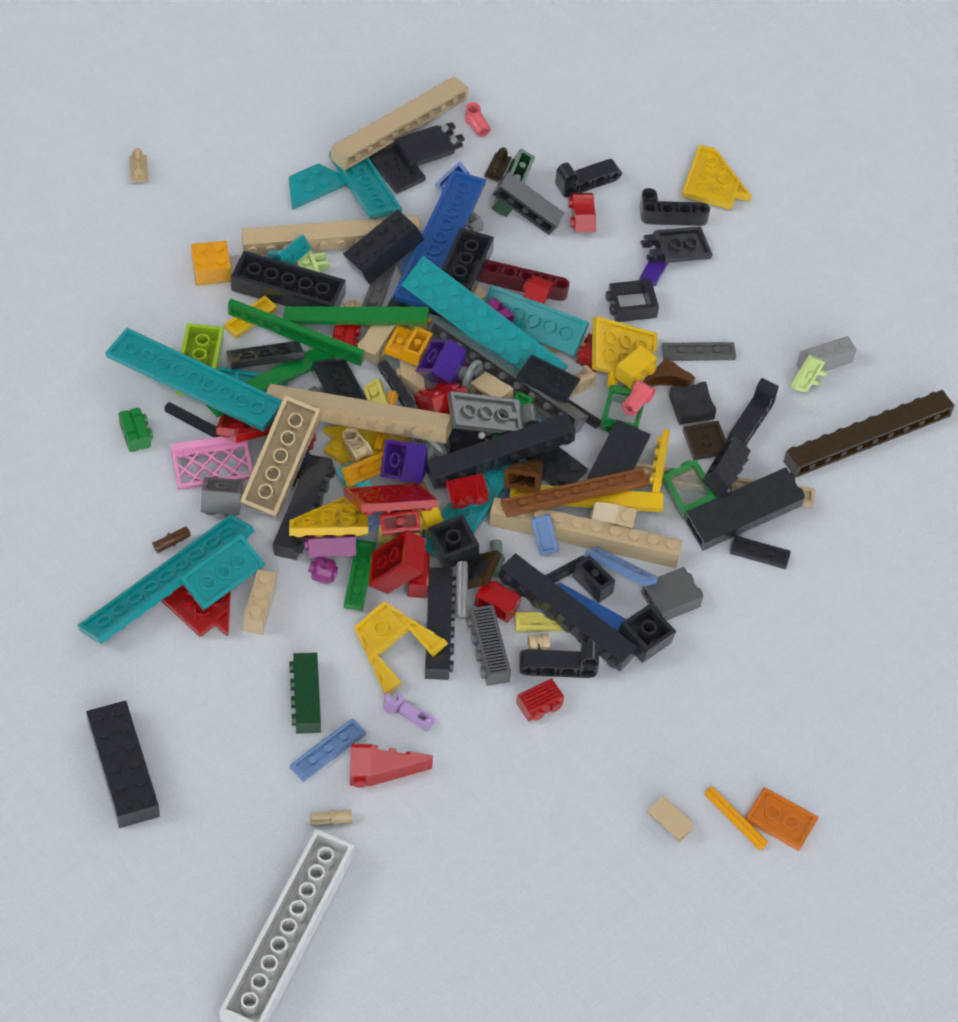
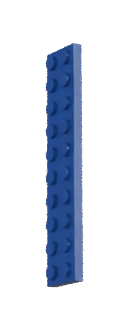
[392,170,486,307]

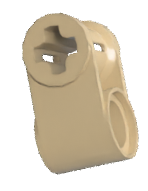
[342,428,373,463]

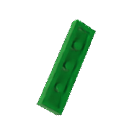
[344,539,376,611]

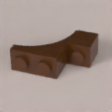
[623,358,695,389]

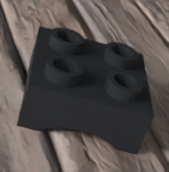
[669,381,717,425]

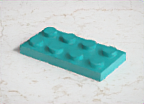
[179,534,266,611]

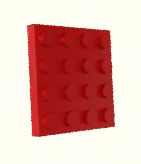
[343,483,438,515]

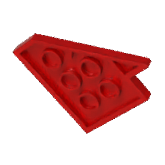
[216,414,275,443]
[161,585,231,637]

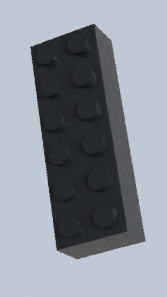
[231,251,346,307]
[86,700,160,828]

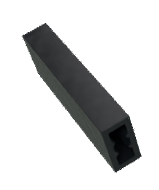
[684,467,805,551]

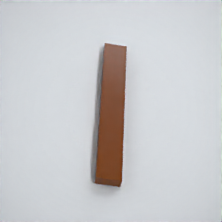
[500,468,650,518]

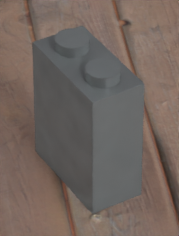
[641,567,703,621]

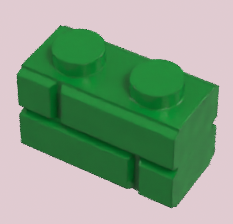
[118,407,153,452]

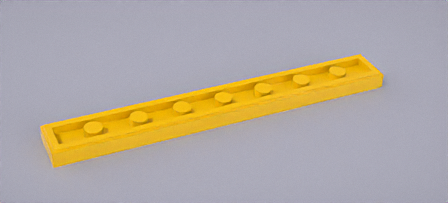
[510,485,664,513]

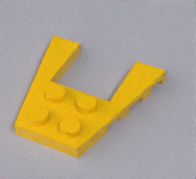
[354,601,448,694]

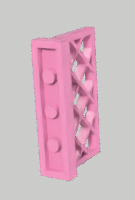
[171,436,253,490]

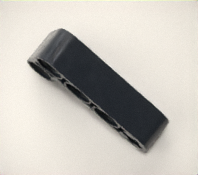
[555,159,622,198]
[640,188,710,226]
[727,378,779,446]
[519,641,599,678]

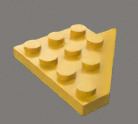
[682,144,751,210]
[592,316,657,388]
[323,426,412,481]
[289,496,368,537]

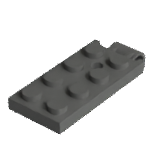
[447,391,538,434]

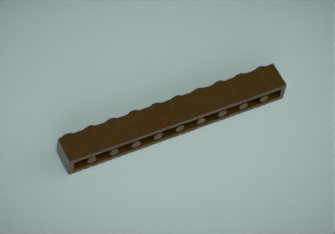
[783,390,955,478]

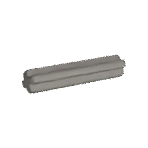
[456,561,468,618]

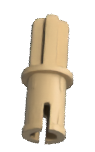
[310,810,352,826]

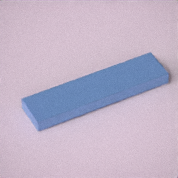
[584,547,658,587]
[290,718,366,782]

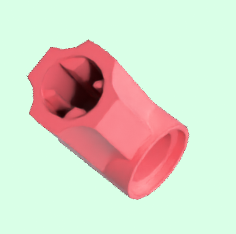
[464,102,491,137]
[622,380,656,416]

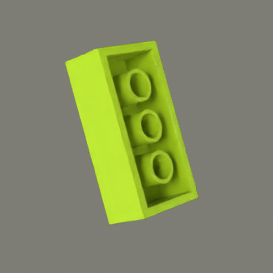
[176,323,224,396]

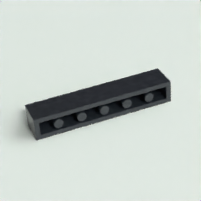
[272,454,336,560]
[425,567,456,680]

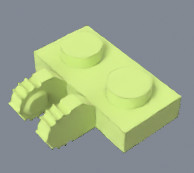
[295,250,331,272]
[790,355,828,393]

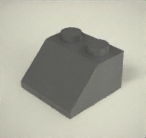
[201,477,243,516]

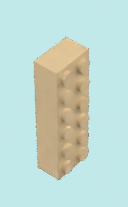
[240,395,322,519]

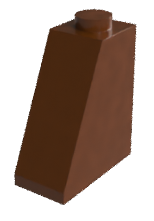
[504,459,543,493]

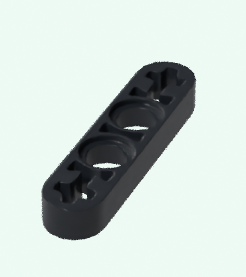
[377,360,419,409]

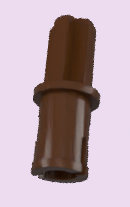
[152,526,191,554]

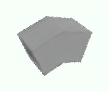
[468,212,484,232]

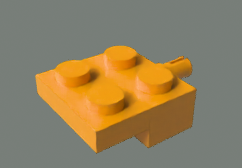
[384,325,433,366]

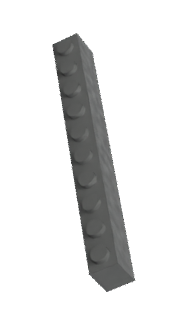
[426,317,589,433]

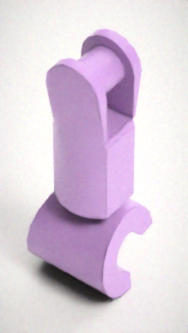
[383,692,436,732]

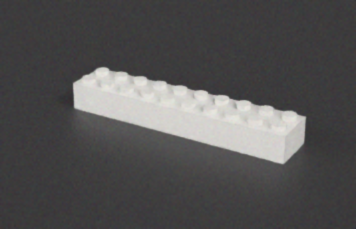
[220,829,354,1022]

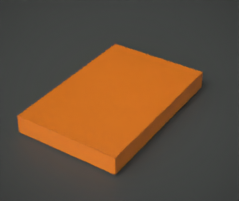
[745,787,819,851]

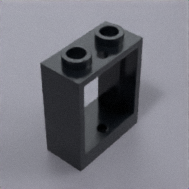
[605,279,659,322]

